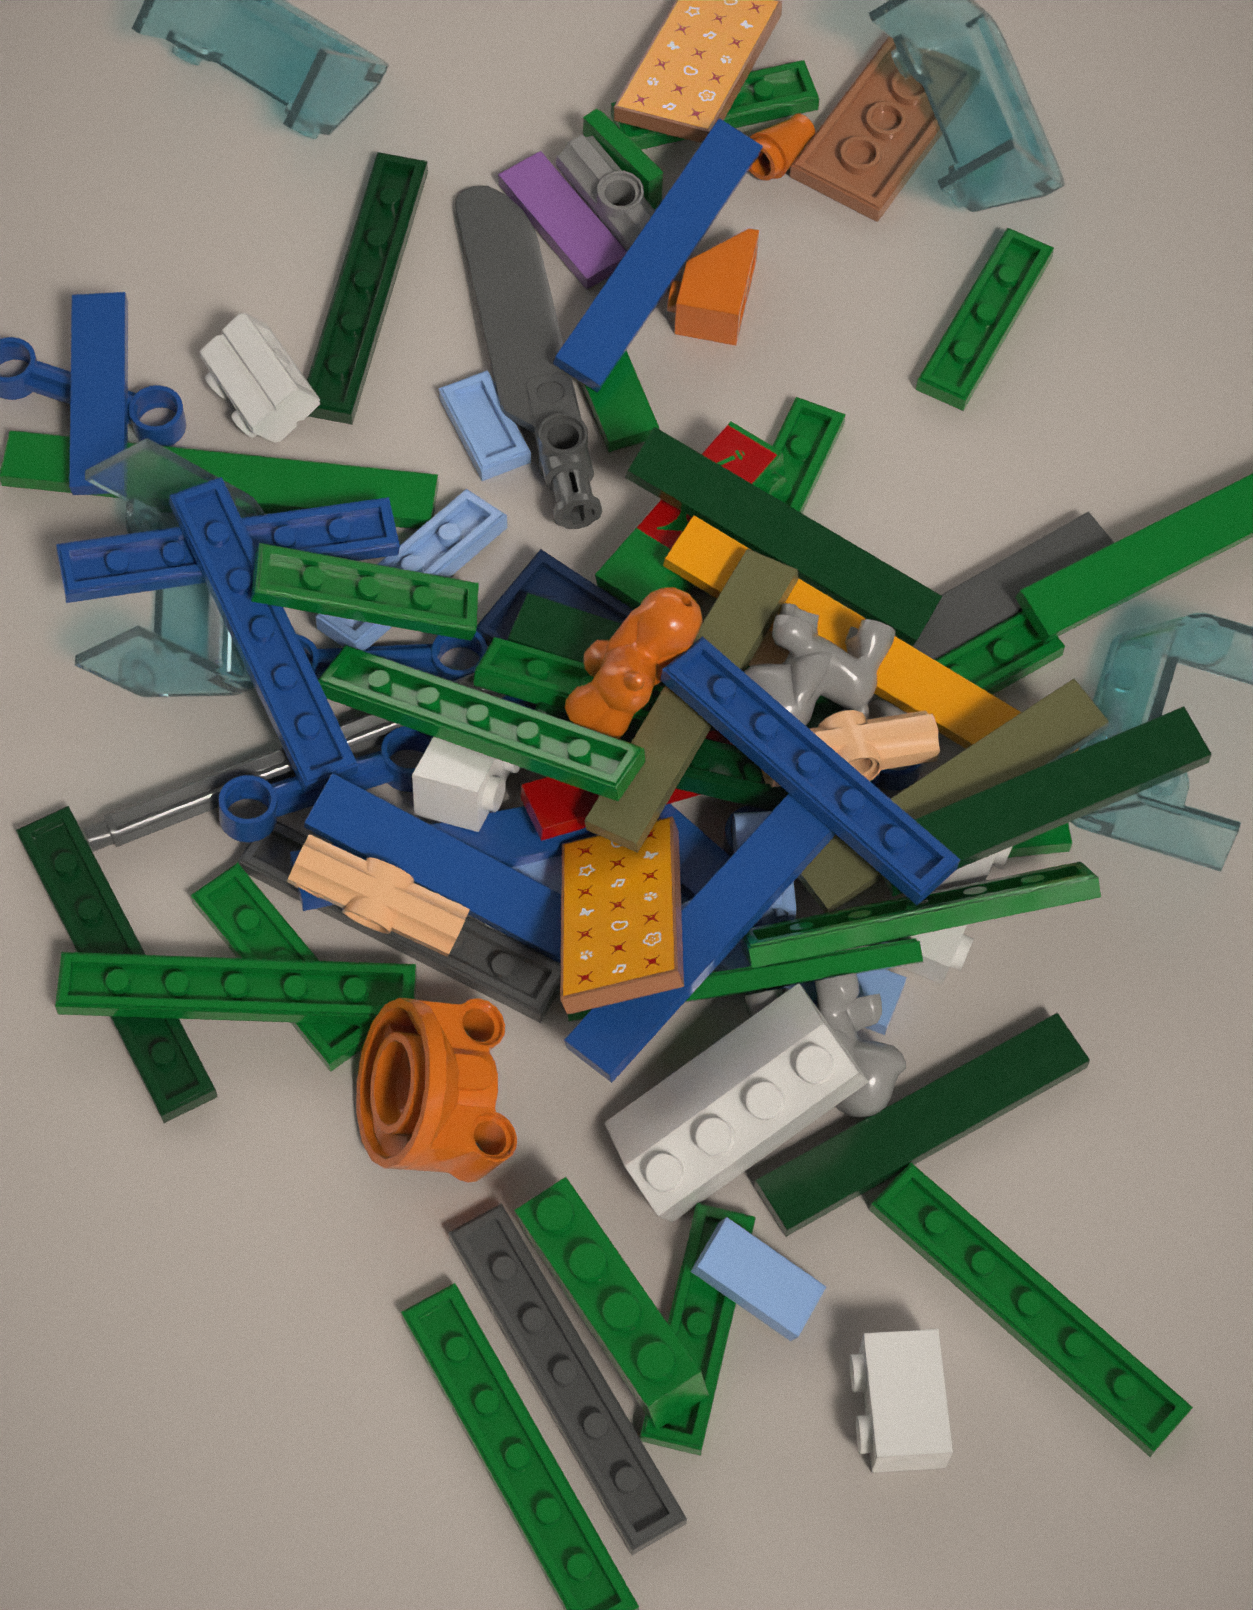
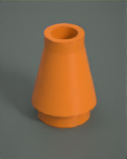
[749,113,815,181]

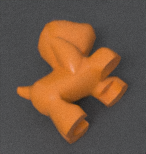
[565,587,703,739]

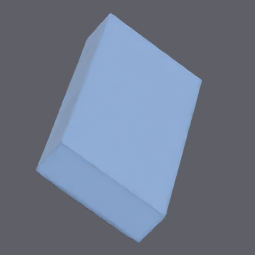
[439,370,531,481]
[690,1217,826,1341]

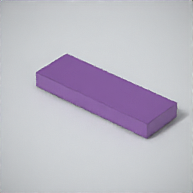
[498,151,627,290]

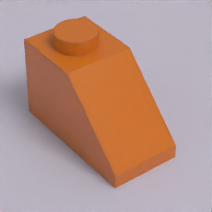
[667,228,759,346]

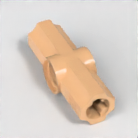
[761,710,940,788]
[287,834,470,957]

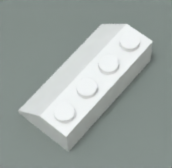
[605,983,869,1222]

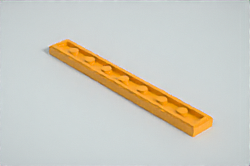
[663,515,1079,753]

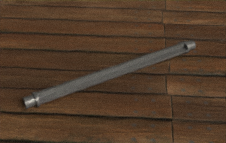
[84,673,501,852]

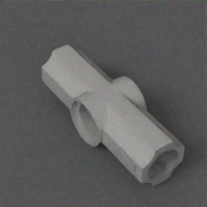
[556,134,655,251]

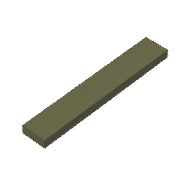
[585,549,798,853]
[798,678,1109,913]

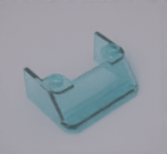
[132,0,389,139]
[869,0,1065,212]
[75,438,264,698]
[1070,613,1253,872]

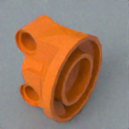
[356,998,517,1183]

